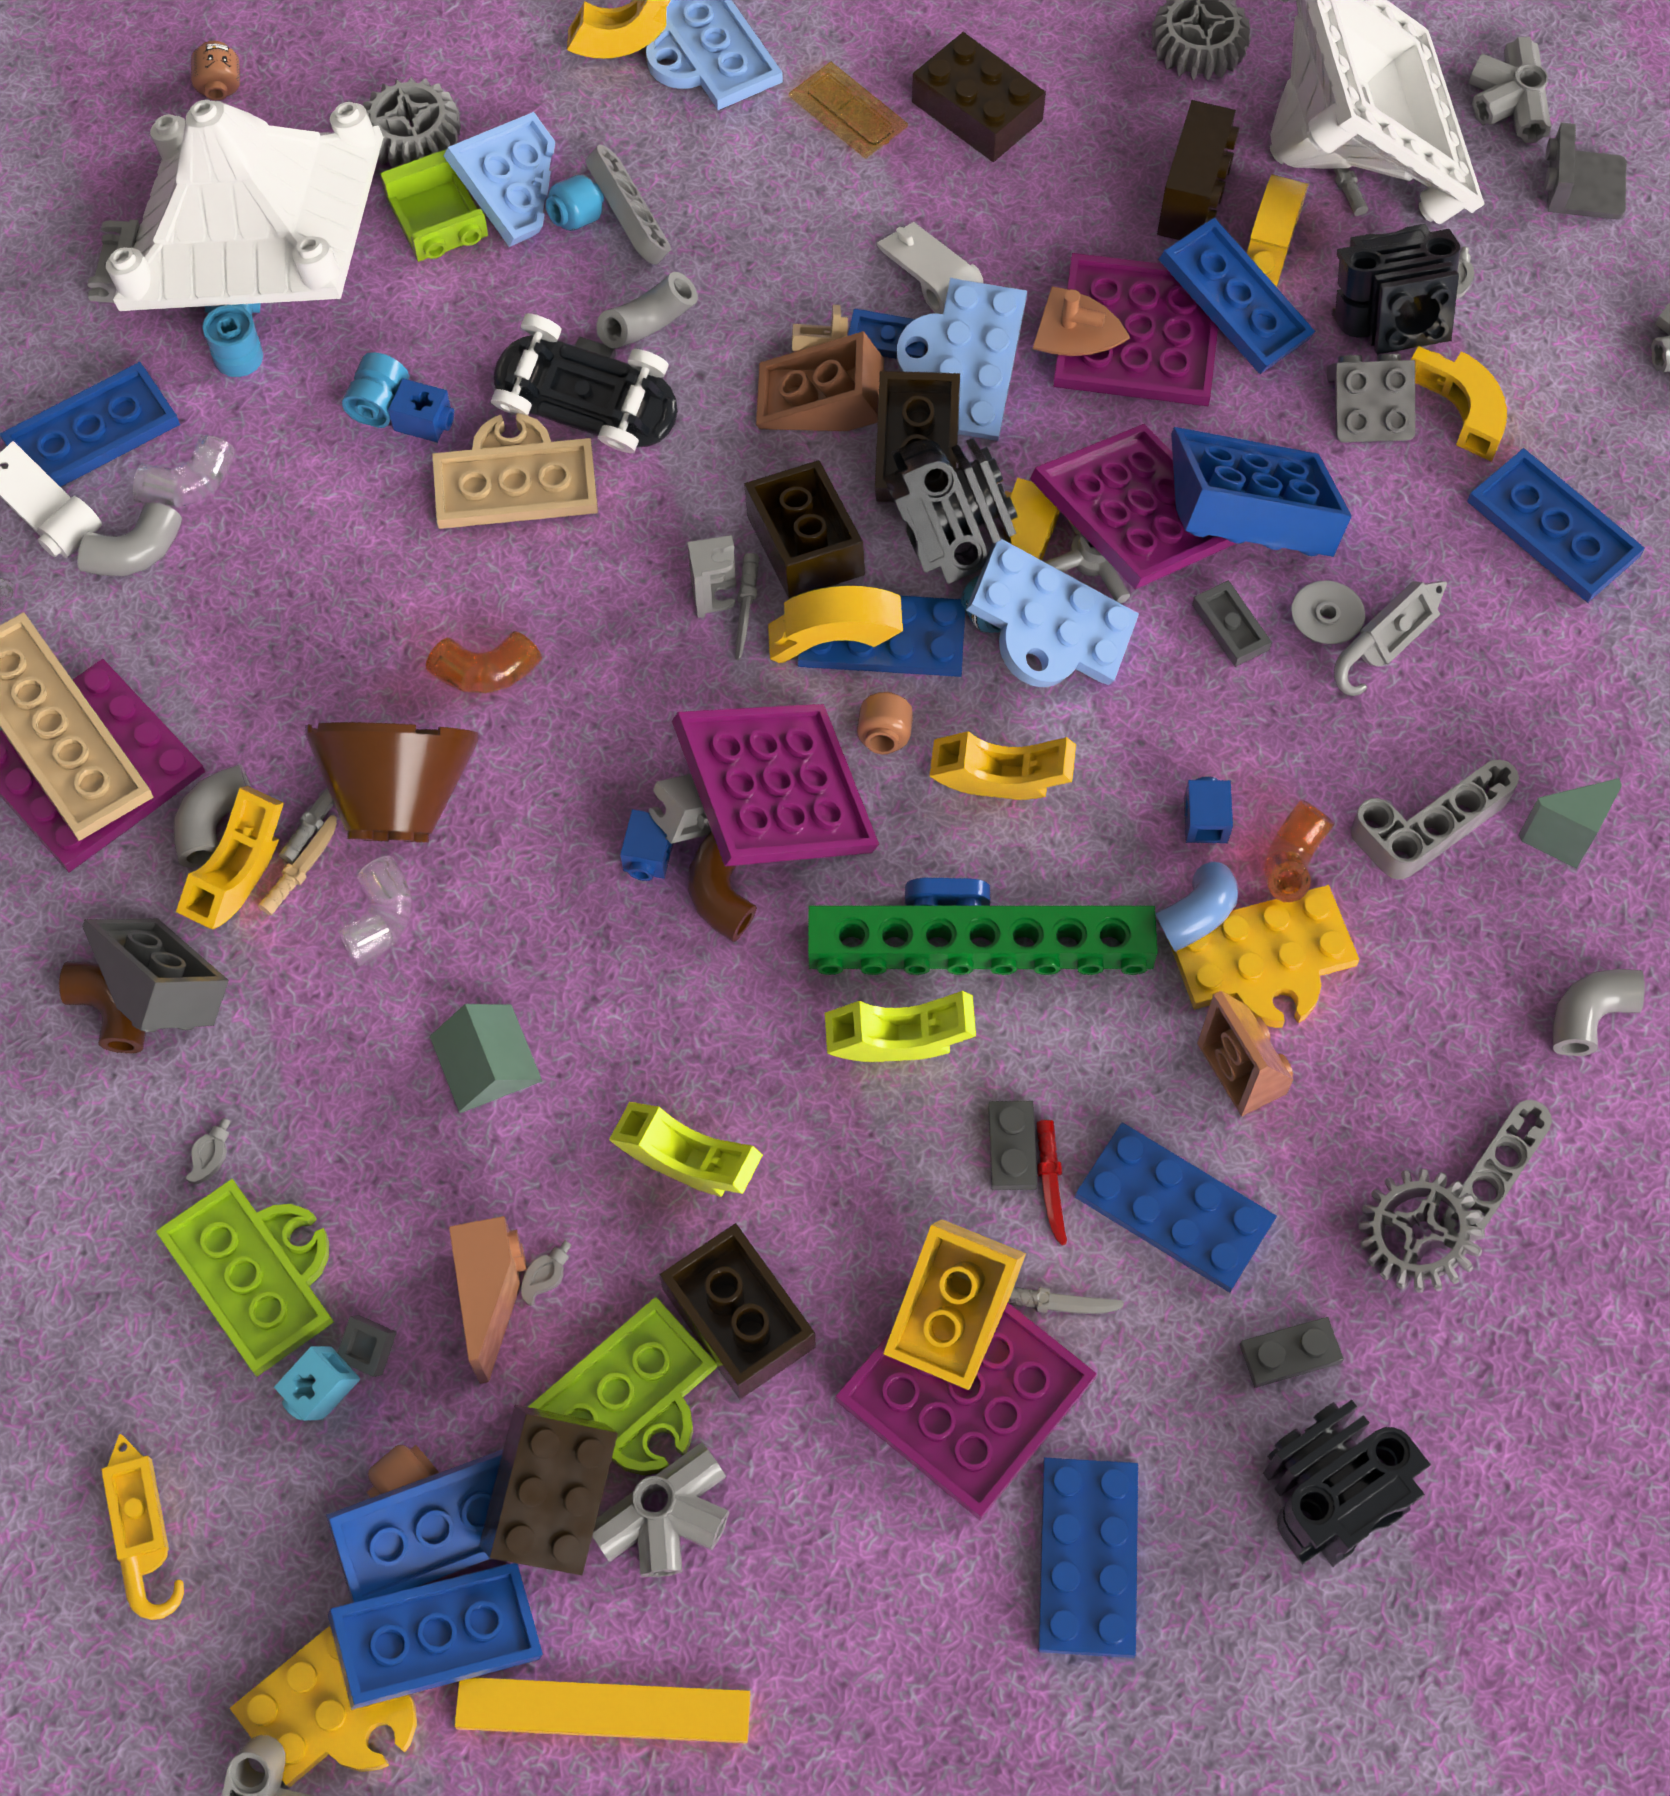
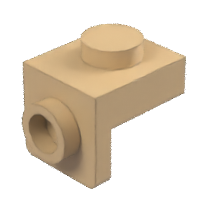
[792,304,848,351]

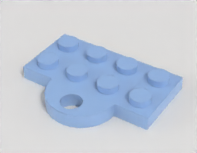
[646,0,783,110]
[897,278,1027,441]
[966,539,1139,687]

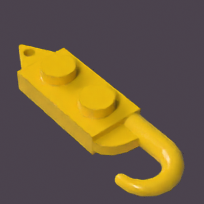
[101,1434,184,1620]

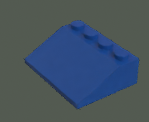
[1171,427,1352,557]

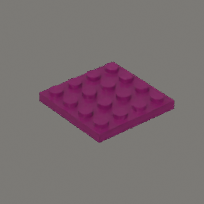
[1053,253,1218,407]
[1030,424,1237,590]
[0,659,205,873]
[672,704,879,866]
[835,1303,1097,1520]

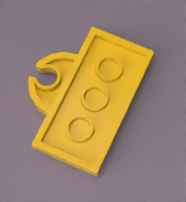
[1167,885,1359,1028]
[229,1626,417,1788]

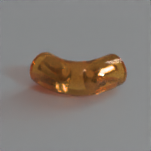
[425,631,542,694]
[1264,799,1335,902]

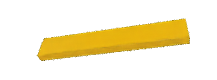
[455,1678,751,1743]

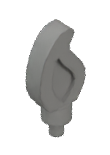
[1456,246,1475,299]
[186,1118,231,1184]
[521,1240,572,1306]

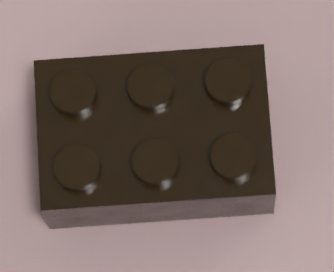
[912,32,1046,162]
[1157,100,1240,240]
[875,371,960,502]
[744,460,865,599]
[659,1223,816,1400]
[479,1404,618,1576]

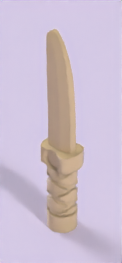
[258,815,337,916]

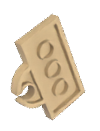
[432,413,598,529]

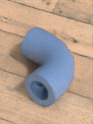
[1155,862,1238,952]

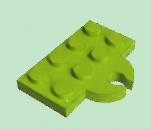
[155,1178,334,1377]
[528,1297,717,1476]

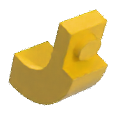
[567,0,671,59]
[1247,174,1309,287]
[1411,346,1507,462]
[768,586,903,663]
[929,731,1076,800]
[176,786,284,930]

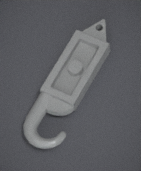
[1334,581,1447,696]

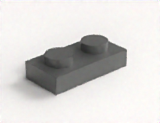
[1192,580,1272,667]
[988,1101,1037,1190]
[1239,1317,1344,1388]

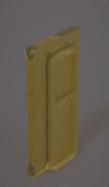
[789,61,908,159]

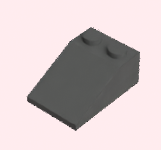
[82,918,229,1032]

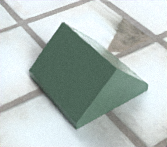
[1519,778,1622,869]
[430,1004,542,1113]

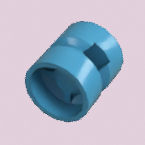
[202,305,264,377]
[342,352,410,428]

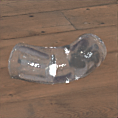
[132,435,236,508]
[338,856,412,968]

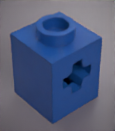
[388,378,454,443]
[1184,777,1233,843]
[620,809,674,881]

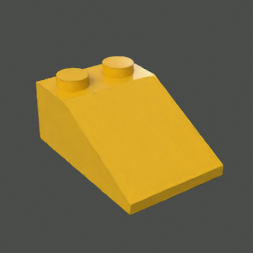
[883,1219,1026,1390]

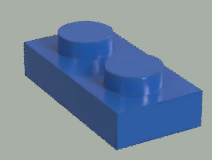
[848,308,926,359]

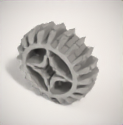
[1151,0,1251,81]
[363,76,461,168]
[1359,1168,1485,1293]

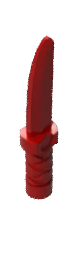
[1036,1120,1067,1245]

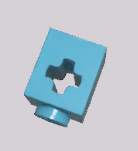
[274,1346,361,1421]

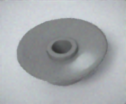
[1291,581,1365,644]

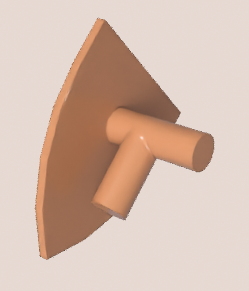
[1033,286,1130,356]

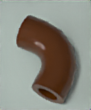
[688,830,757,942]
[59,961,146,1054]

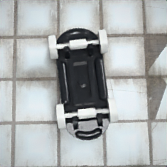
[491,313,678,453]

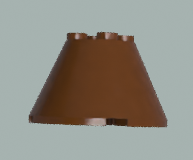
[305,722,478,843]

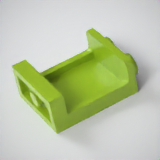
[380,149,488,262]

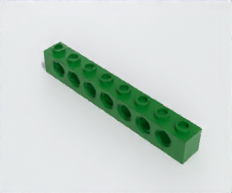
[808,906,1158,975]

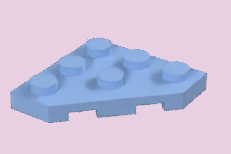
[443,112,555,247]

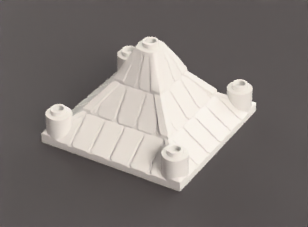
[1270,0,1485,224]
[106,100,383,311]

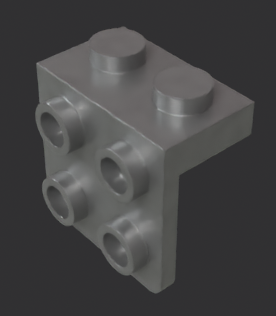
[1544,122,1627,220]
[1327,354,1416,443]

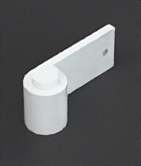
[877,222,983,314]
[0,441,102,558]

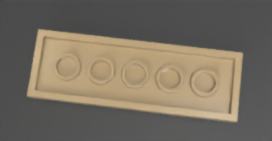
[0,612,154,841]

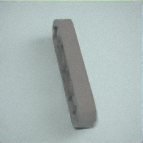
[585,145,671,265]
[1440,1100,1552,1243]

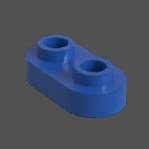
[905,877,991,906]

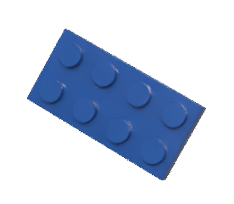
[1158,217,1316,374]
[0,362,180,487]
[1467,448,1645,603]
[798,596,965,677]
[1075,1122,1277,1293]
[326,1449,503,1603]
[1038,1457,1138,1658]
[328,1563,543,1710]

